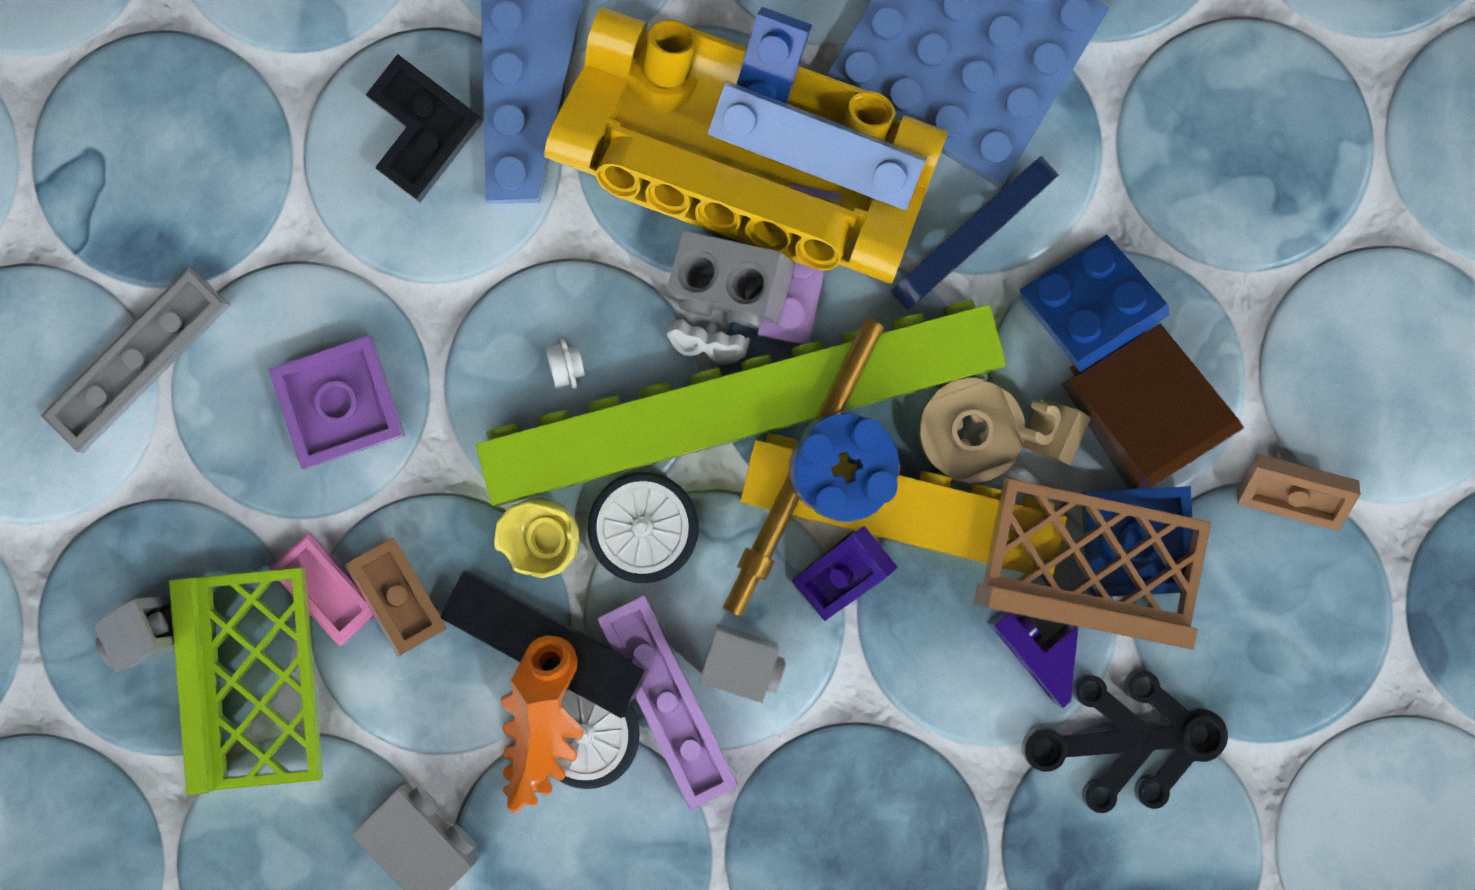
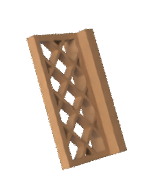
[974,478,1211,650]

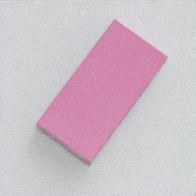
[269,533,374,646]

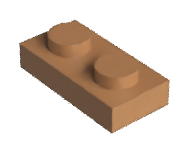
[1237,453,1361,531]
[345,537,447,657]

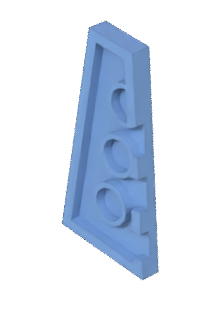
[481,0,586,204]

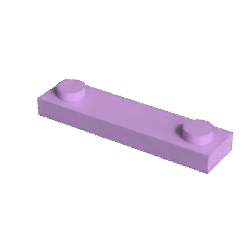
[597,594,738,810]

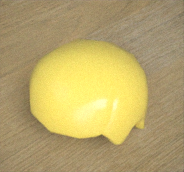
[494,497,579,578]

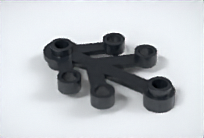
[1022,670,1228,813]

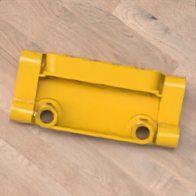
[544,6,949,284]

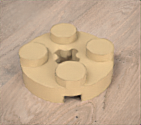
[918,378,1026,483]

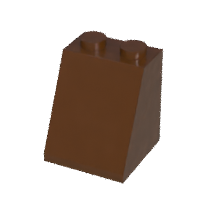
[1062,323,1244,489]

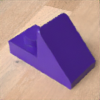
[792,525,898,621]
[987,611,1078,708]

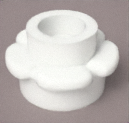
[545,338,585,389]

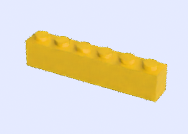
[740,433,1067,577]

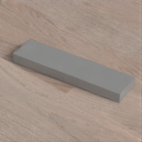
[41,267,231,453]

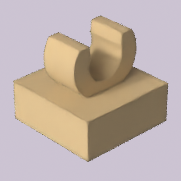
[1019,399,1092,466]

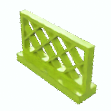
[169,567,323,795]

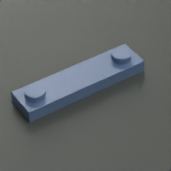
[707,81,927,211]

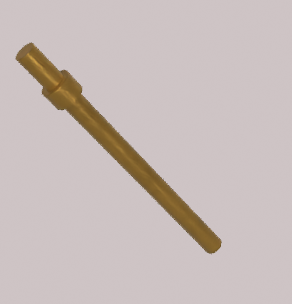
[722,318,884,617]

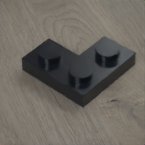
[366,54,483,203]

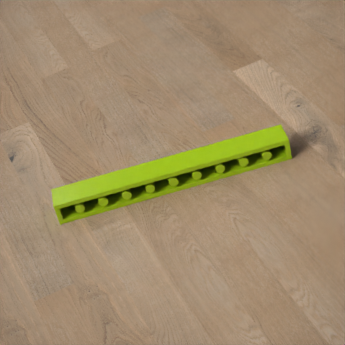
[475,299,1007,506]

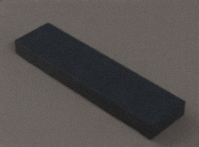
[440,571,649,718]

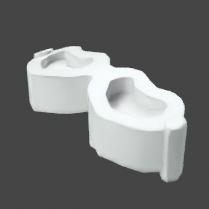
[667,318,750,366]

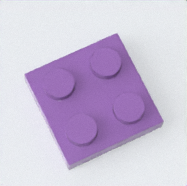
[269,335,406,469]

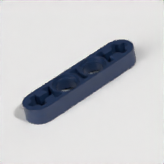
[890,156,1059,311]

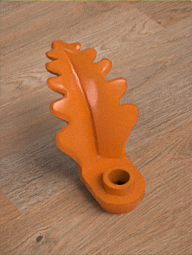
[501,636,583,813]

